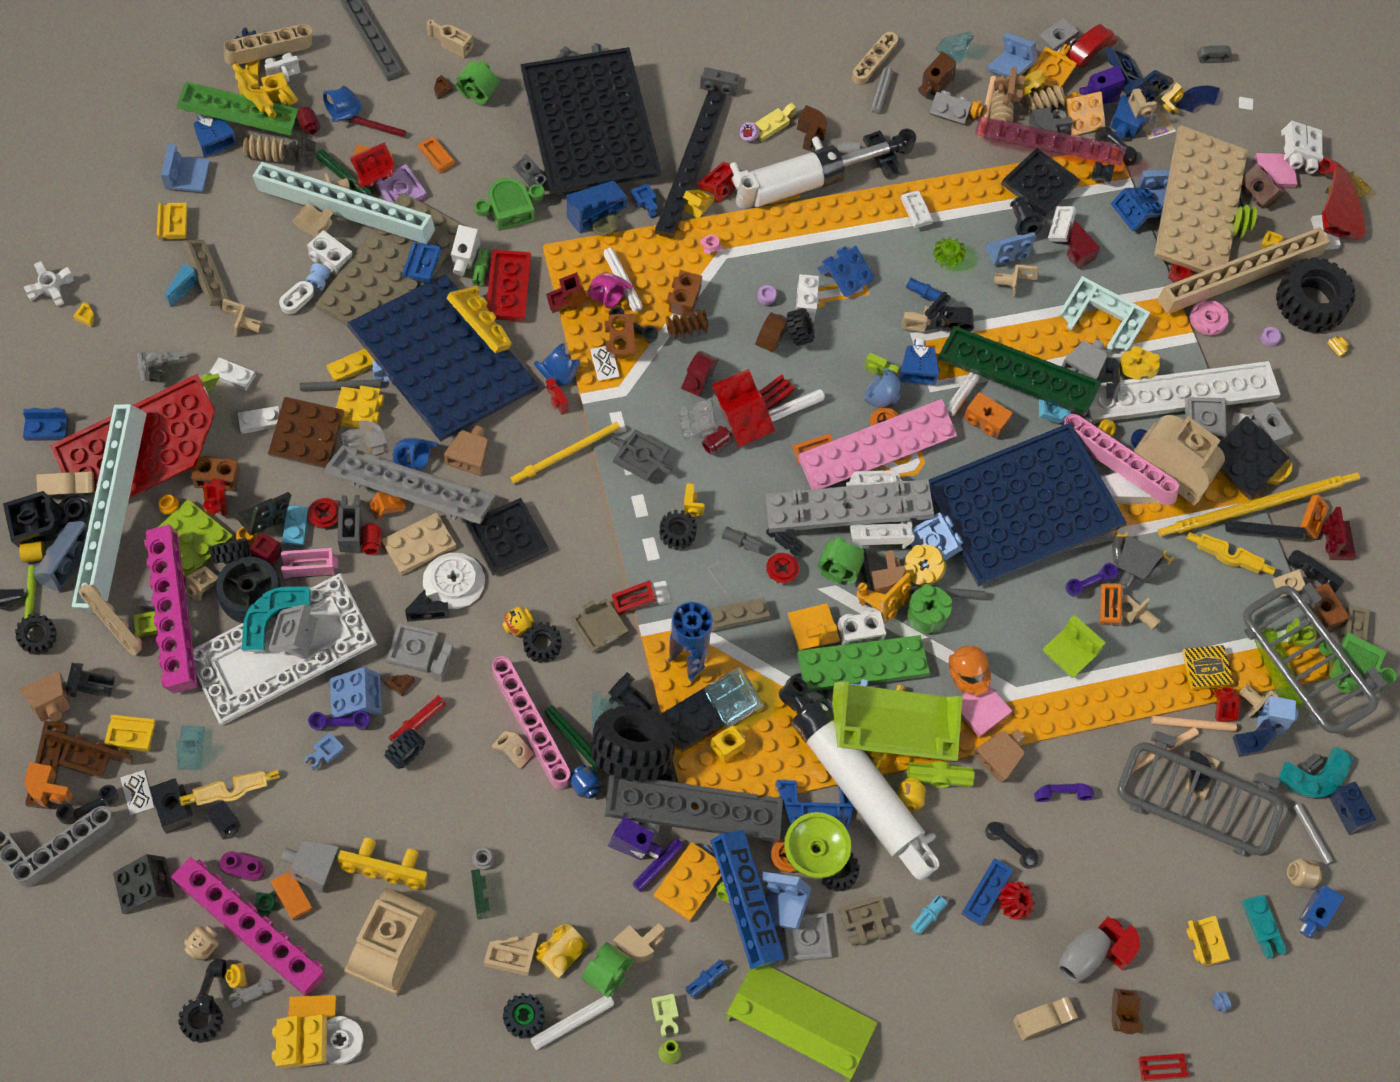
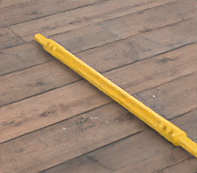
[1158,472,1360,537]

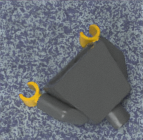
[1112,529,1174,588]

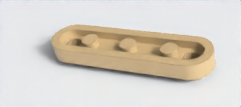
[78,584,143,656]

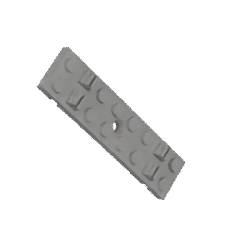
[325,445,495,524]
[765,479,934,533]

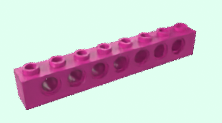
[144,524,198,694]
[171,857,326,996]

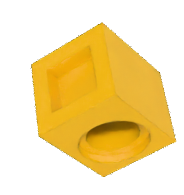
[259,72,287,103]
[711,725,746,763]

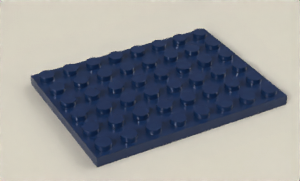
[347,274,539,442]
[929,423,1127,587]

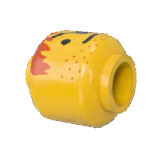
[502,606,535,637]

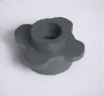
[145,367,164,382]

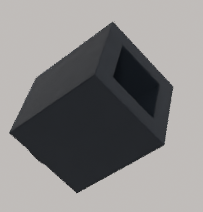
[204,800,241,840]

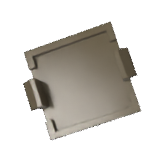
[571,598,629,653]

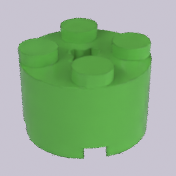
[456,61,500,105]
[817,537,865,584]
[906,584,952,634]
[582,942,634,998]

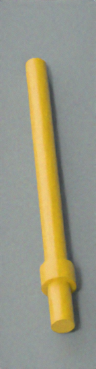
[510,422,620,484]

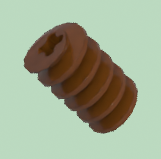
[666,309,709,340]

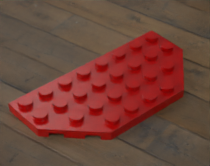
[50,374,216,499]

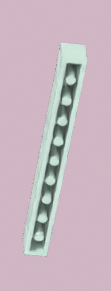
[253,162,435,244]
[71,404,147,614]

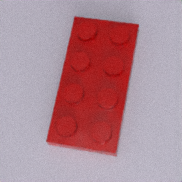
[486,249,531,322]

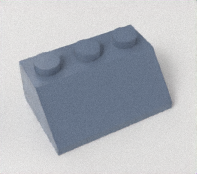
[33,521,88,593]

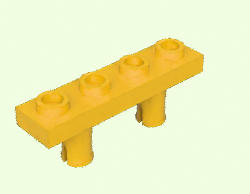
[338,838,428,890]

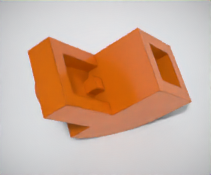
[25,762,73,807]

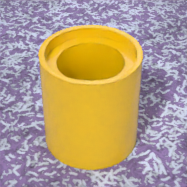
[19,542,45,563]

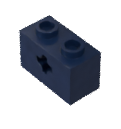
[1329,781,1377,835]

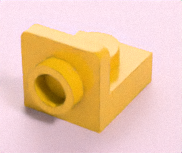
[1161,82,1185,114]
[683,483,705,517]

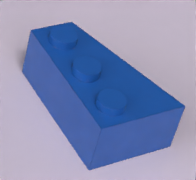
[567,181,627,233]

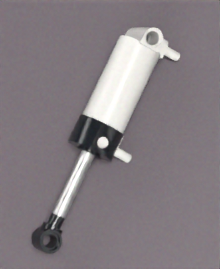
[730,128,916,209]

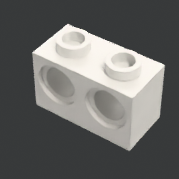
[307,230,353,276]
[796,274,819,322]
[837,610,886,645]

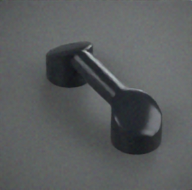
[1095,127,1138,166]
[609,307,658,343]
[1106,357,1120,399]
[56,785,118,825]
[985,822,1038,869]
[197,959,227,1015]

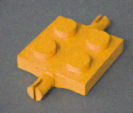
[1027,44,1077,95]

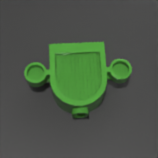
[474,178,544,231]
[1319,632,1397,693]

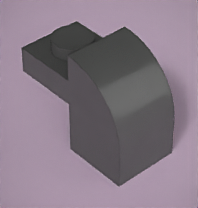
[1028,108,1073,142]

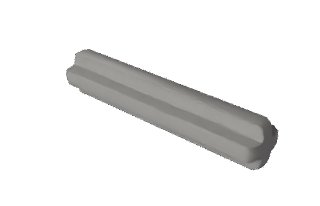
[871,67,893,114]

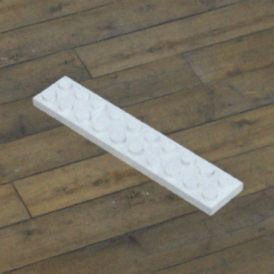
[1088,361,1281,423]

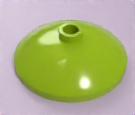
[784,812,851,879]

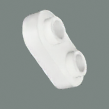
[279,281,314,314]

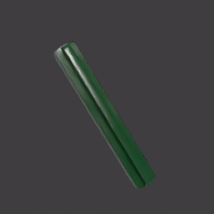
[316,149,373,196]
[544,705,600,770]

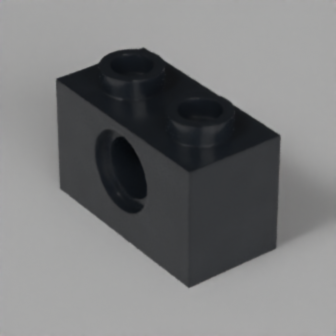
[149,778,193,834]

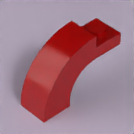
[1066,24,1118,68]

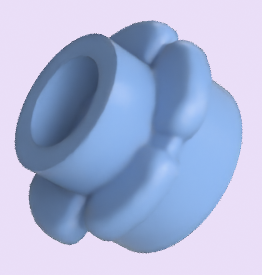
[1212,991,1231,1013]

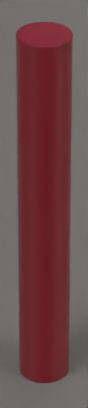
[351,116,407,138]

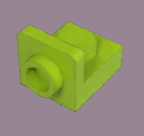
[1286,618,1316,649]

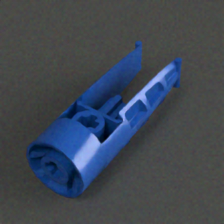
[668,602,713,681]

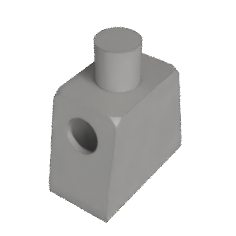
[1062,340,1107,380]
[280,841,338,893]

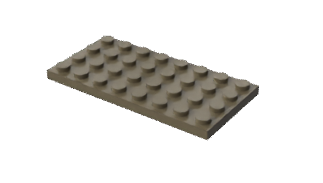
[315,192,463,325]

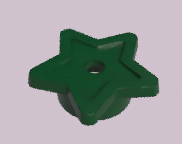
[254,891,281,918]

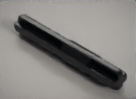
[1225,520,1306,539]

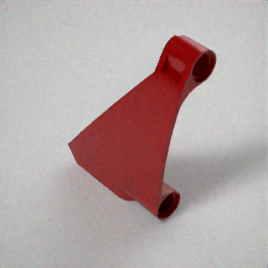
[1318,157,1366,241]

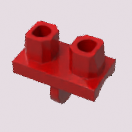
[203,478,228,516]

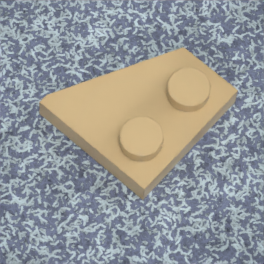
[484,932,539,976]

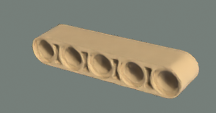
[224,24,312,65]

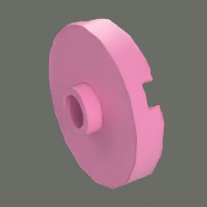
[1189,300,1229,336]

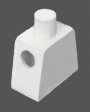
[451,225,481,276]

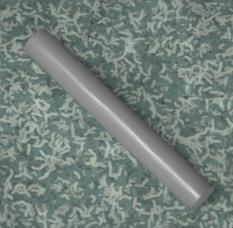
[1293,803,1333,865]

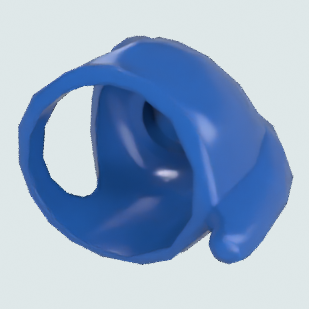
[323,85,362,122]
[534,343,580,386]
[392,438,438,470]

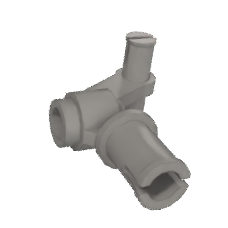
[136,349,188,381]

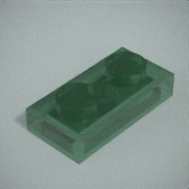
[471,869,490,920]

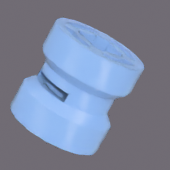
[305,263,330,291]

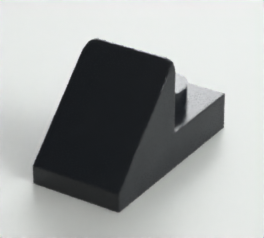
[405,589,449,622]

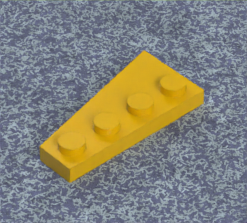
[447,286,512,353]

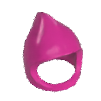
[588,273,633,309]

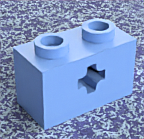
[1257,696,1298,736]

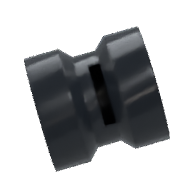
[1091,161,1114,183]

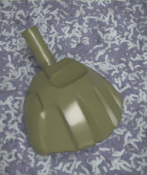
[592,211,623,236]

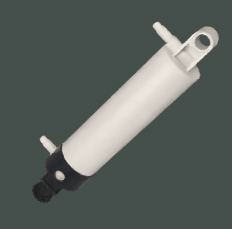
[778,676,939,881]

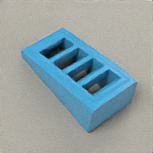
[164,263,198,307]

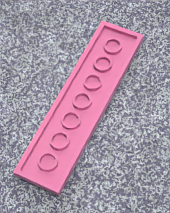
[797,399,957,490]

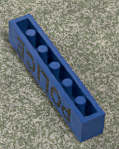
[710,830,785,970]

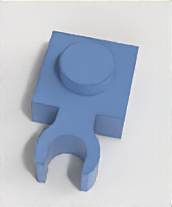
[304,732,345,770]

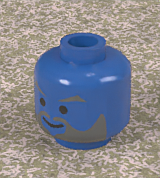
[570,765,602,799]

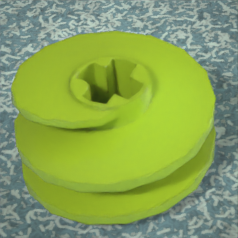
[1233,205,1257,239]

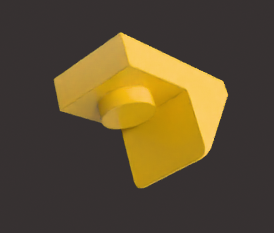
[683,189,715,218]

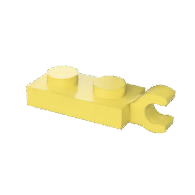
[754,103,797,142]

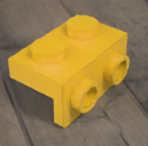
[1186,915,1231,967]
[534,924,589,978]

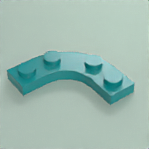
[242,587,311,652]
[1278,747,1354,798]

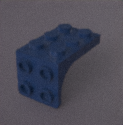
[1105,46,1174,103]

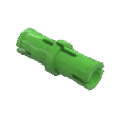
[472,247,490,287]

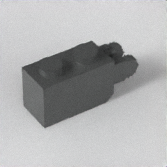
[338,495,362,552]

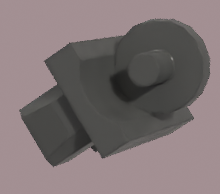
[513,154,547,187]

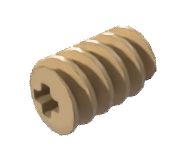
[1025,85,1066,114]
[989,90,1014,131]
[243,134,285,162]

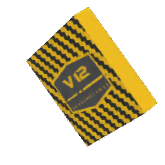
[1182,645,1234,690]

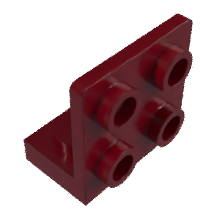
[1322,507,1356,561]

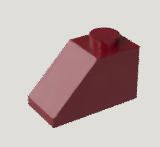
[1067,221,1100,269]

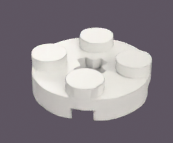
[326,1016,364,1065]

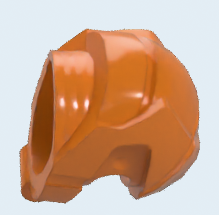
[948,645,991,697]

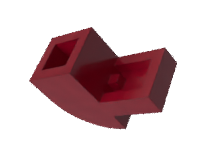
[546,272,586,313]
[681,351,719,397]

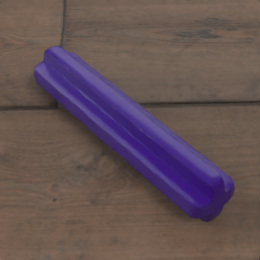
[633,839,684,892]

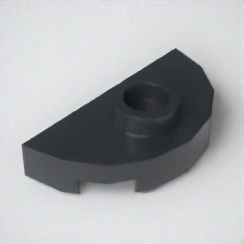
[1189,750,1212,793]

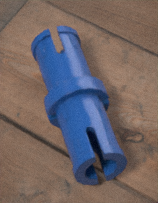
[906,277,943,301]
[685,959,729,999]

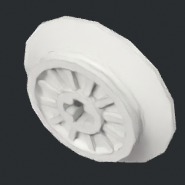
[423,552,485,609]

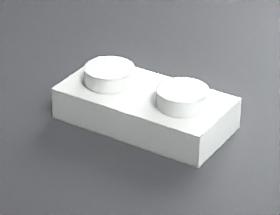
[209,358,256,391]
[238,406,280,434]

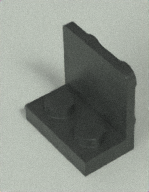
[236,492,292,536]
[113,854,175,914]

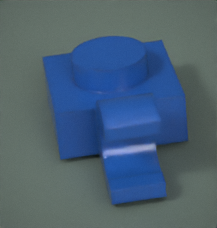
[631,183,658,218]

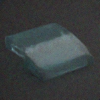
[704,667,764,728]

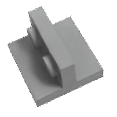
[268,604,318,659]

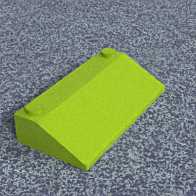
[832,681,963,761]
[725,966,878,1082]

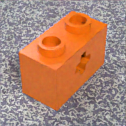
[963,392,1013,439]

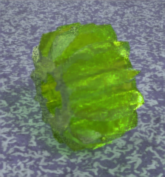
[933,236,966,270]

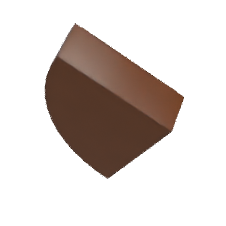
[434,75,453,99]
[384,674,415,696]

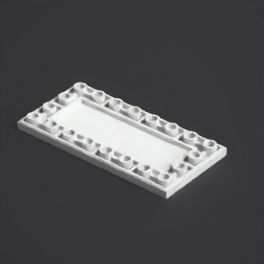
[193,573,377,726]

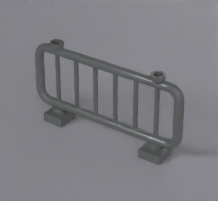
[1243,582,1387,733]
[1117,730,1284,856]

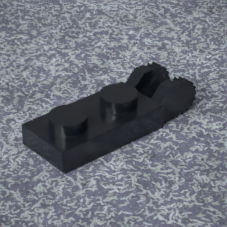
[863,130,902,178]
[1288,550,1344,593]

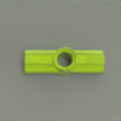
[907,761,974,788]

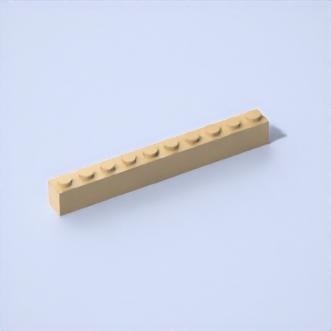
[1157,227,1331,314]

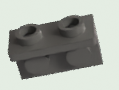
[700,67,740,96]

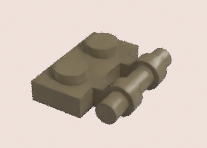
[838,896,893,946]

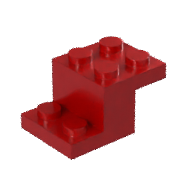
[712,369,776,447]

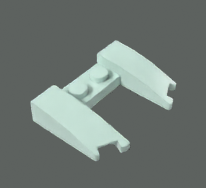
[1058,276,1150,352]

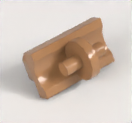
[994,67,1025,105]

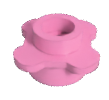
[700,235,722,255]

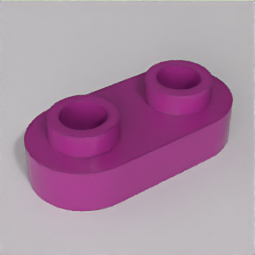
[220,851,265,882]

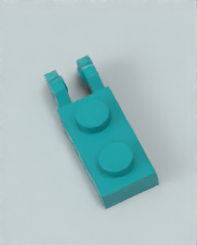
[1241,895,1286,959]

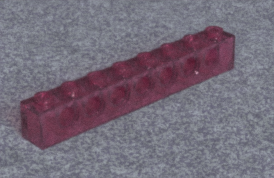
[975,115,1126,165]

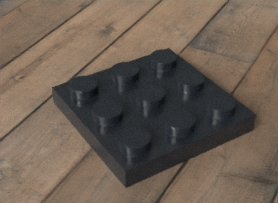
[1001,148,1080,217]
[1217,416,1290,499]
[465,498,549,576]

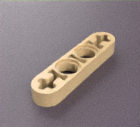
[852,32,898,85]

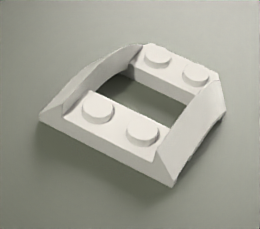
[846,470,915,549]

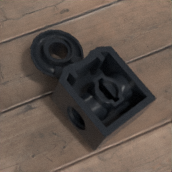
[3,491,92,547]

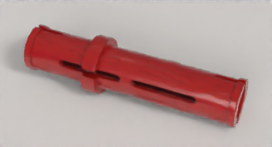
[388,695,446,741]

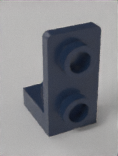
[1233,719,1276,757]

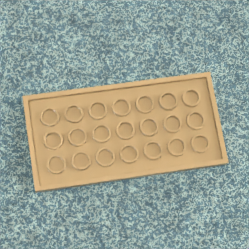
[1154,125,1248,273]

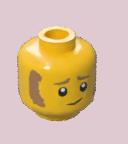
[897,778,926,812]

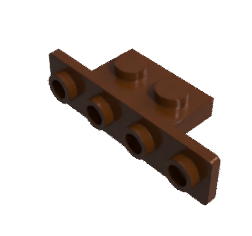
[44,728,133,779]

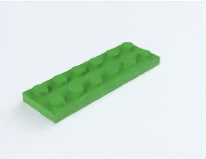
[177,81,298,136]
[797,635,930,692]

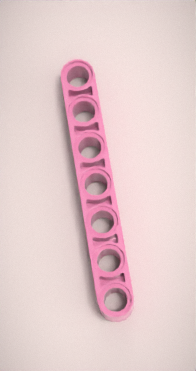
[1064,414,1179,505]
[492,656,570,790]

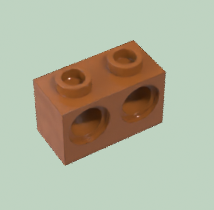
[666,270,703,316]
[605,314,635,358]
[191,456,240,492]

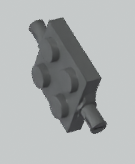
[610,429,673,482]

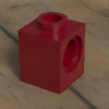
[250,532,282,566]

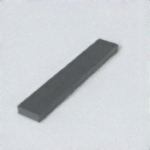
[341,0,404,81]

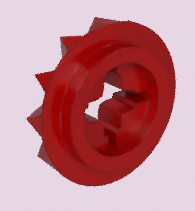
[307,498,339,529]
[766,553,799,584]

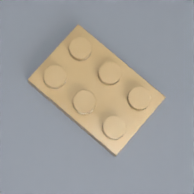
[382,512,456,576]

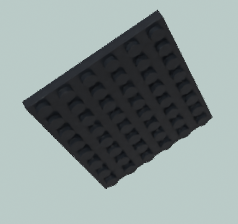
[520,47,661,195]

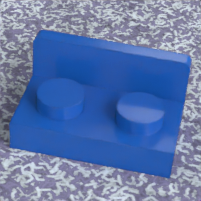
[23,407,69,441]

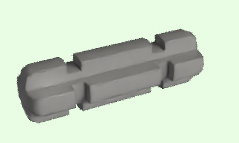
[228,979,274,1008]

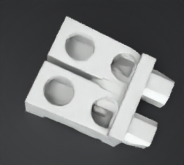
[1281,121,1323,174]

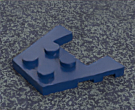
[775,780,854,831]

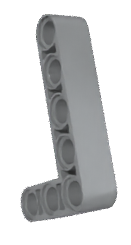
[0,806,115,888]

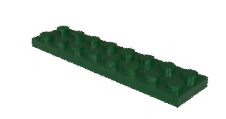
[938,326,1101,416]

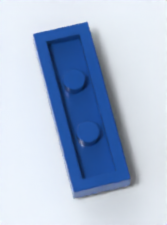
[961,858,1014,926]

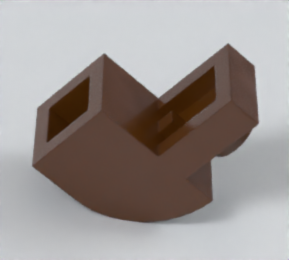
[797,105,827,151]
[755,312,789,353]
[1112,988,1143,1035]

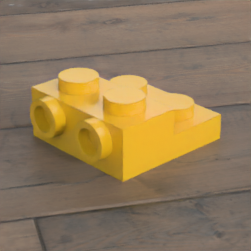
[336,386,384,431]
[272,1014,327,1069]

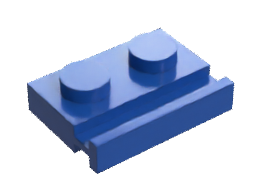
[402,242,441,283]

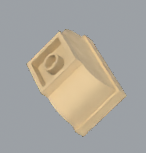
[1133,415,1225,505]
[344,888,437,996]

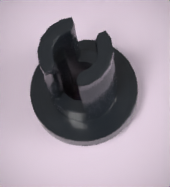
[1010,197,1045,235]
[66,663,115,698]
[608,672,655,711]

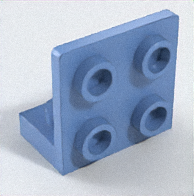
[987,32,1038,78]
[161,144,210,192]
[1137,170,1170,206]
[985,232,1036,266]
[330,667,382,718]
[760,872,812,930]

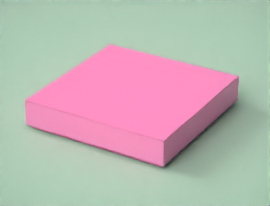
[1255,153,1297,188]
[961,686,1012,738]

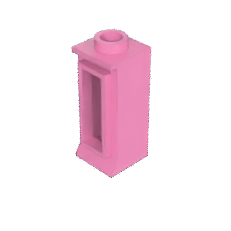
[281,548,338,579]

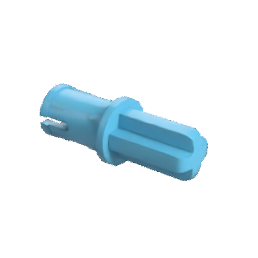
[911,895,948,935]

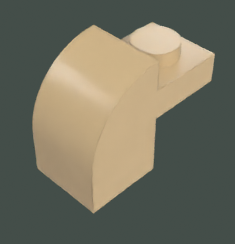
[292,203,334,237]
[613,923,665,963]

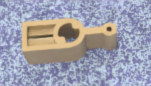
[426,19,473,58]
[36,472,95,496]
[1013,996,1078,1041]

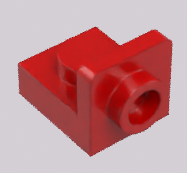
[1213,687,1241,721]

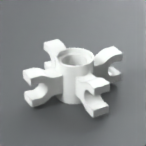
[24,261,74,307]

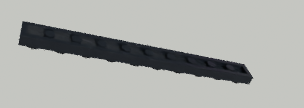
[655,90,726,238]

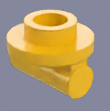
[277,84,298,106]
[1327,336,1349,358]
[1097,420,1116,437]
[225,963,248,989]

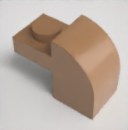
[872,550,906,594]

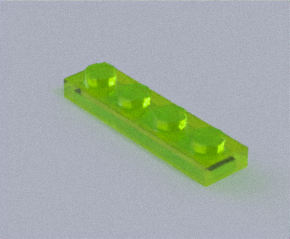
[1254,627,1304,707]

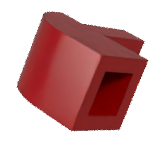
[1098,916,1140,971]

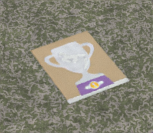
[1142,101,1176,140]

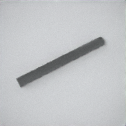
[300,379,381,391]
[911,586,985,599]

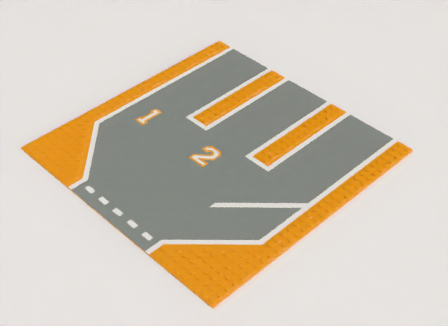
[543,146,1330,810]

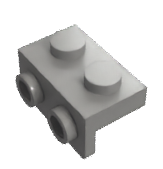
[930,91,972,125]

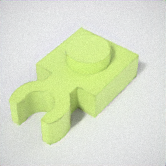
[651,994,678,1038]

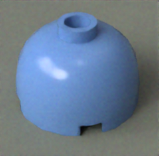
[863,368,901,408]

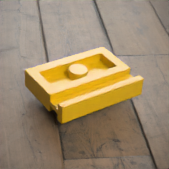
[156,202,188,240]
[104,715,156,752]

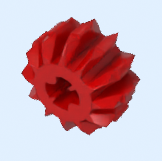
[997,881,1036,920]

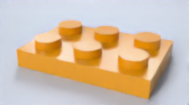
[653,842,722,922]

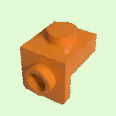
[370,492,406,520]

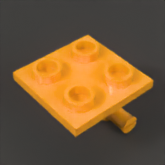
[1065,91,1106,136]
[857,573,911,624]
[787,603,840,650]

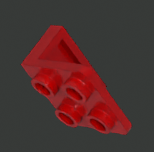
[350,142,395,188]

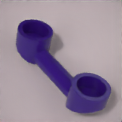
[1065,563,1118,597]
[308,711,370,731]
[1034,783,1095,802]

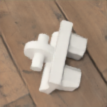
[264,53,301,82]

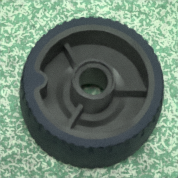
[216,557,282,623]

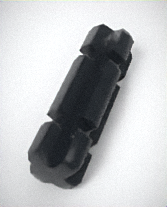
[925,292,951,320]
[766,528,803,556]

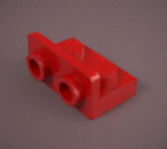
[698,162,736,203]

